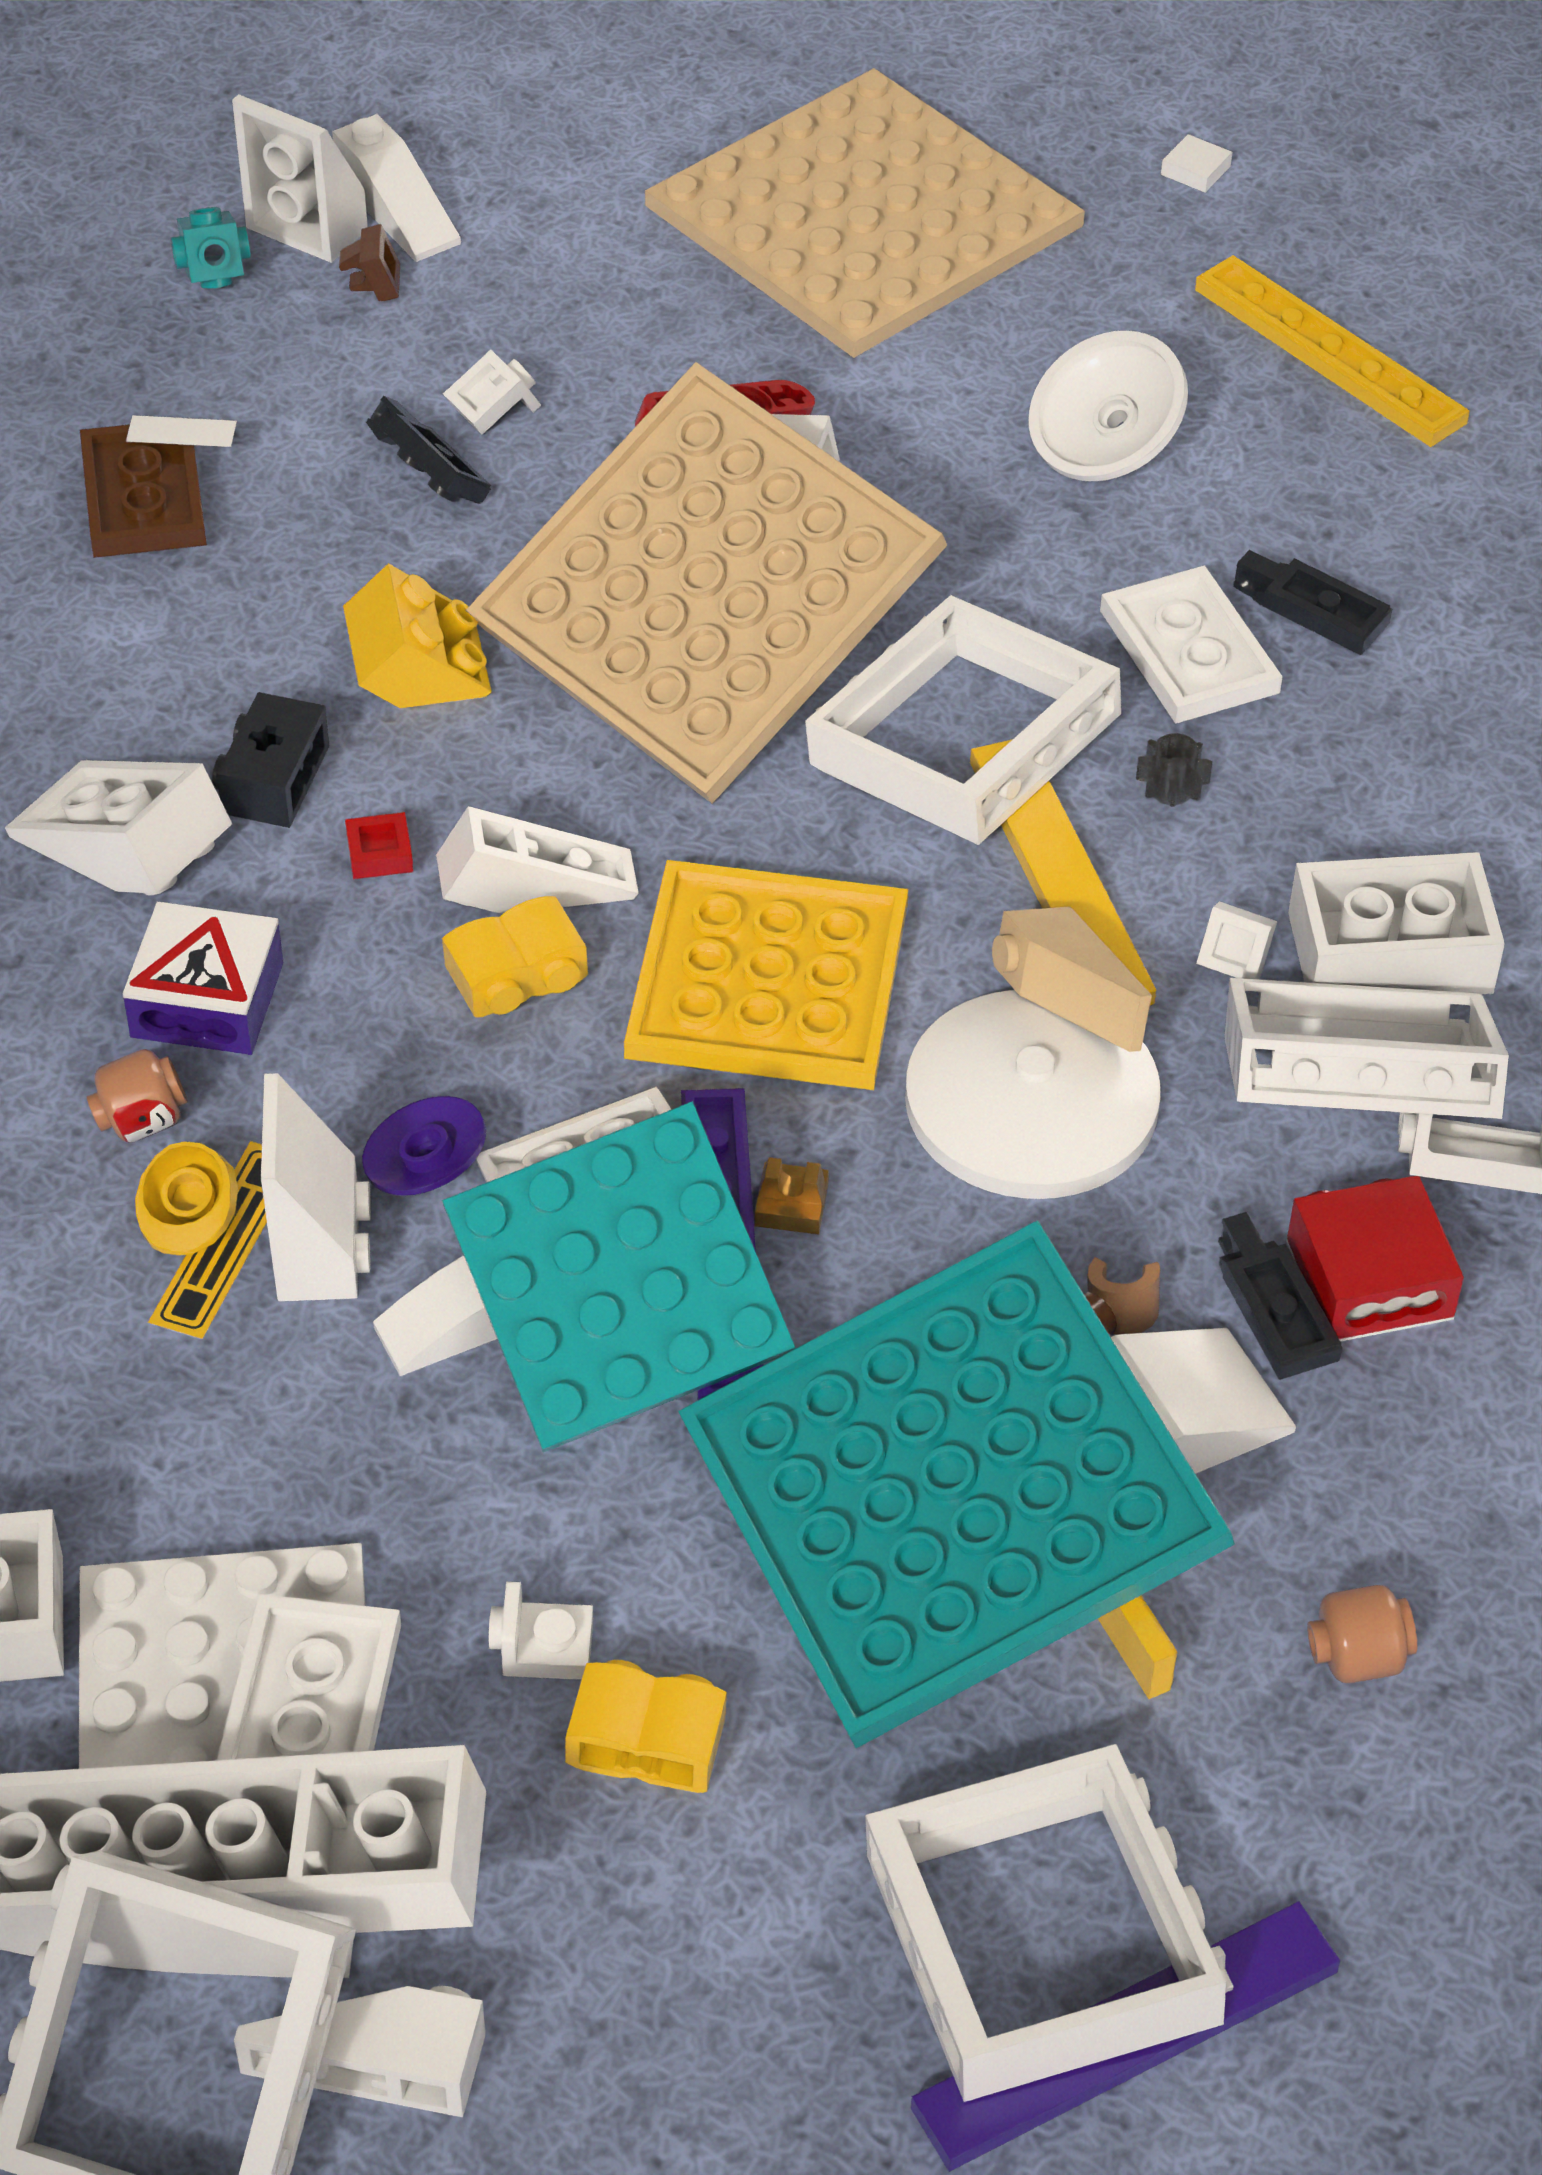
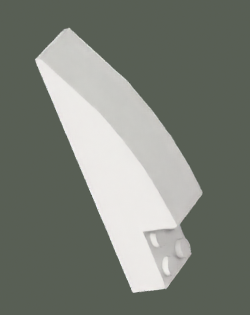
[0,1745,486,1978]

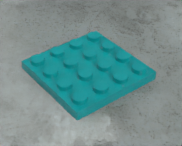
[442,1101,795,1452]

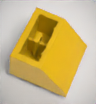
[343,563,492,708]

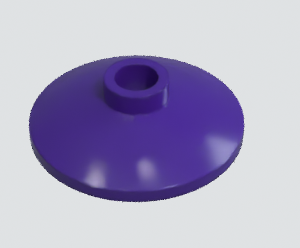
[362,1096,486,1196]

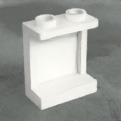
[1398,1112,1542,1194]

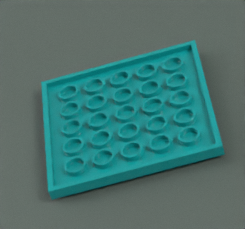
[678,1220,1235,1748]

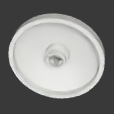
[905,990,1160,1199]

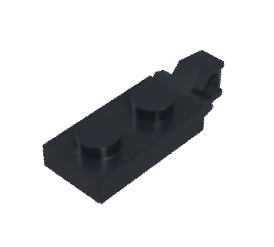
[366,395,491,504]
[1233,550,1393,655]
[1218,1212,1343,1380]

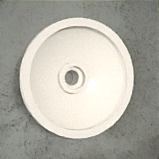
[1029,331,1188,481]

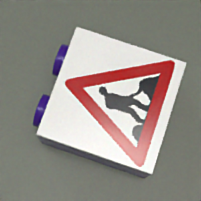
[123,902,284,1055]

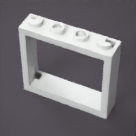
[805,595,1121,845]
[1225,978,1509,1119]
[865,1744,1233,2102]
[0,1851,356,2175]

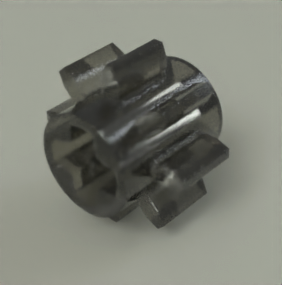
[1136,733,1212,807]

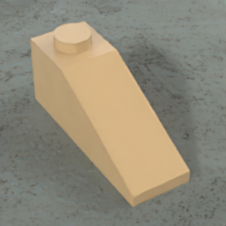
[992,907,1152,1052]

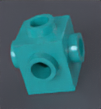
[171,207,251,289]

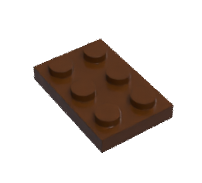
[80,424,207,558]

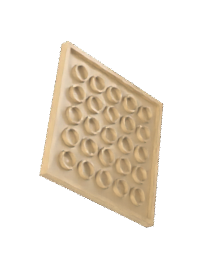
[645,68,1085,358]
[466,362,947,804]

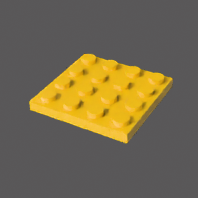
[624,860,908,1090]

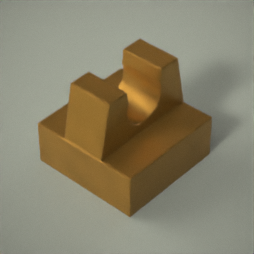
[755,1157,829,1235]

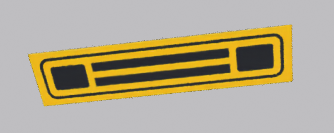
[148,1141,267,1339]

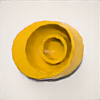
[135,1141,238,1255]

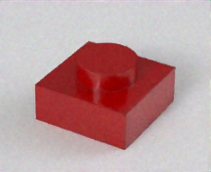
[345,812,414,879]

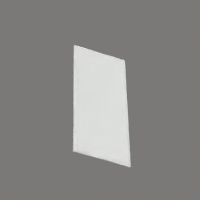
[126,415,237,447]

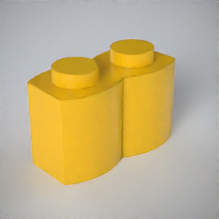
[442,896,588,1017]
[565,1660,727,1793]

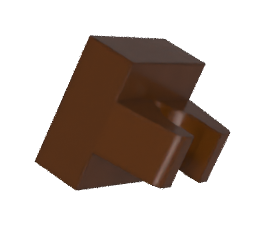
[339,224,401,301]

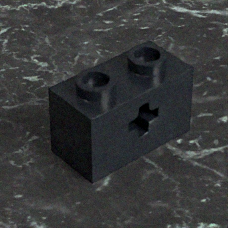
[212,692,330,828]

